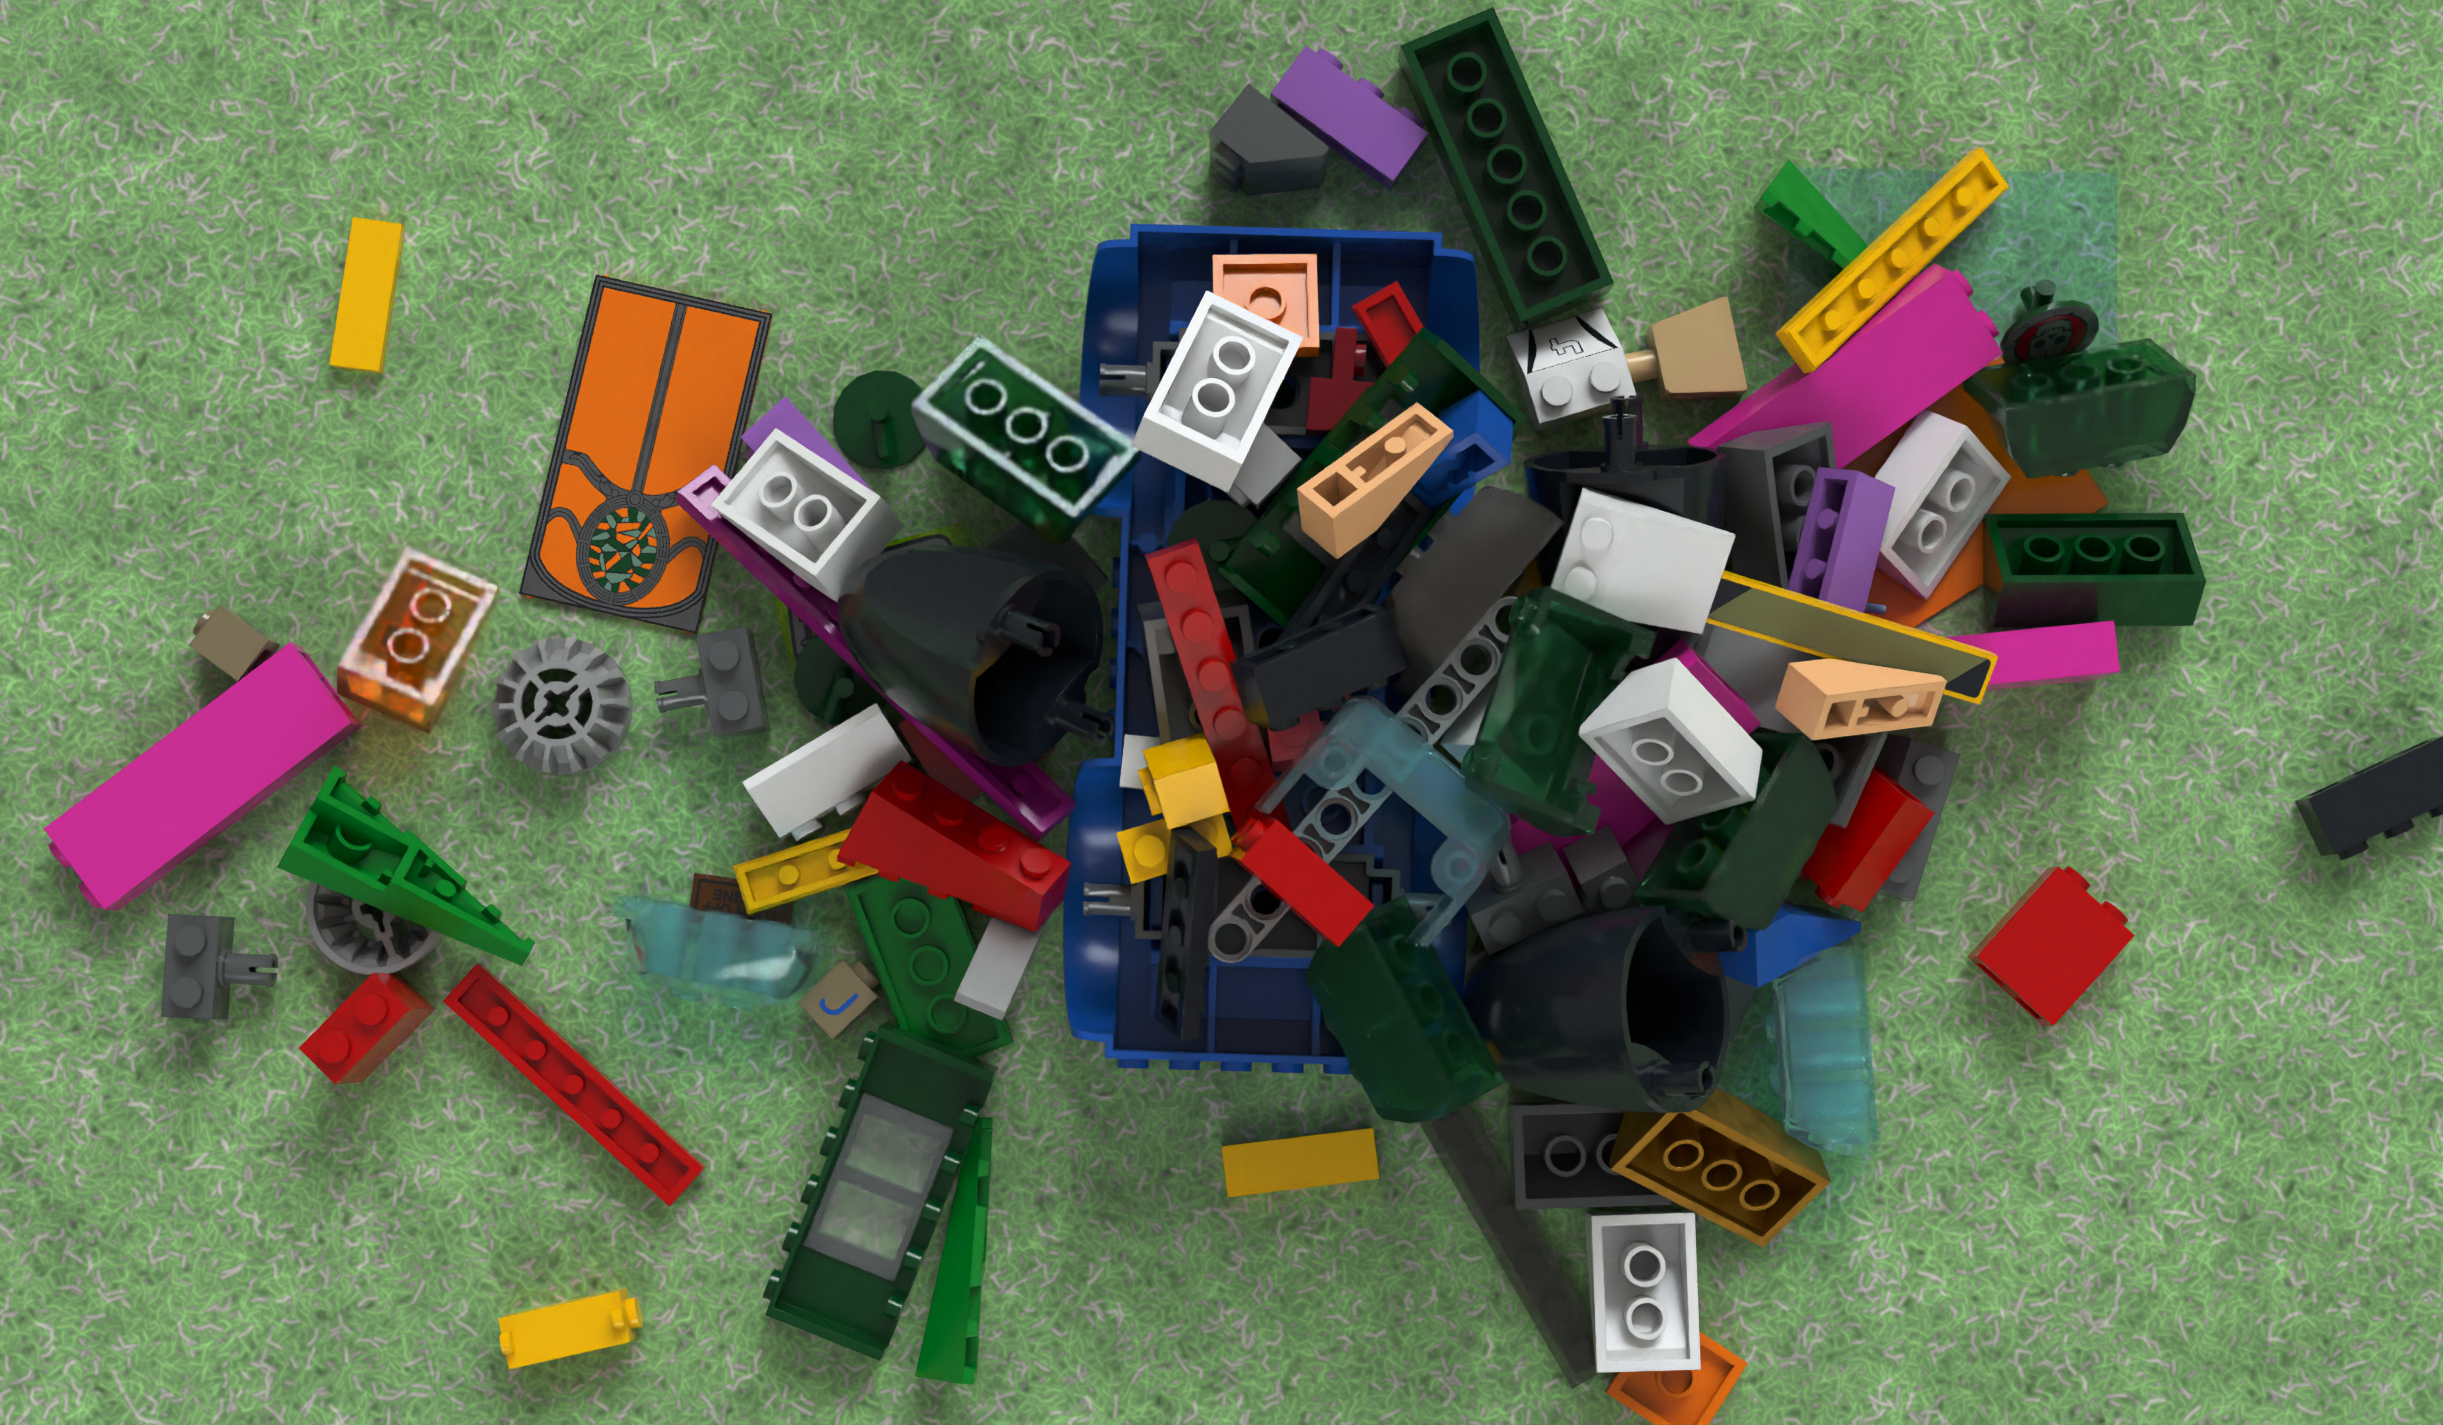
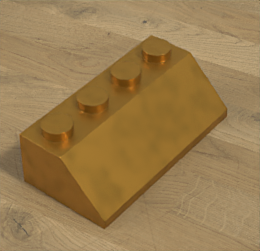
[1609,1087,1831,1247]

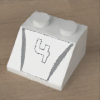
[1506,308,1637,432]

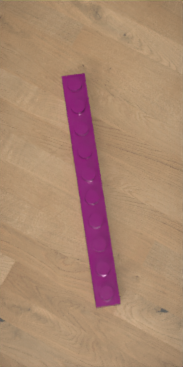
[676,464,1077,842]

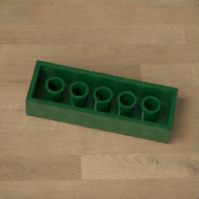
[1397,7,1614,333]

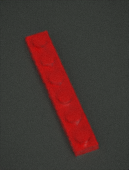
[1145,538,1292,832]
[443,963,706,1206]

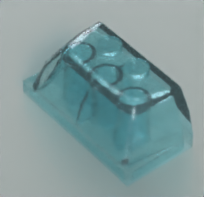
[612,893,832,1010]
[1766,945,1880,1155]

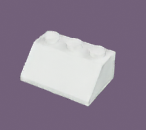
[1875,409,2011,600]
[1578,658,1763,825]
[742,703,915,842]

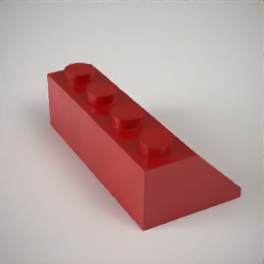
[837,760,1071,932]

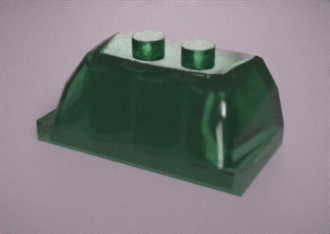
[912,334,1142,545]
[1963,338,2196,479]
[1632,733,1838,930]
[1305,895,1506,1124]

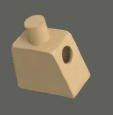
[1624,296,1748,401]

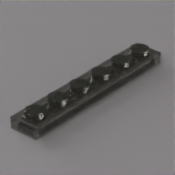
[1417,1095,1599,1389]

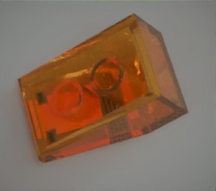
[337,546,500,734]

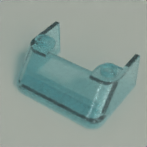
[1254,695,1511,948]

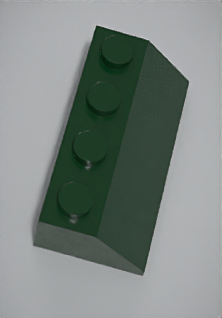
[1983,513,2206,627]

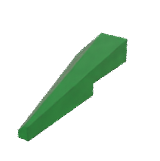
[1753,159,1868,280]
[277,765,535,966]
[915,1117,993,1385]

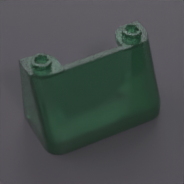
[1461,586,1656,837]

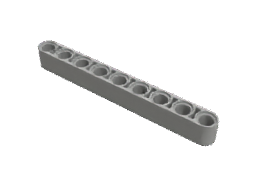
[1208,596,1535,963]

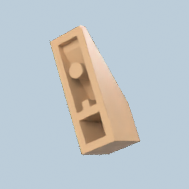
[1297,402,1454,559]
[1775,658,1947,740]

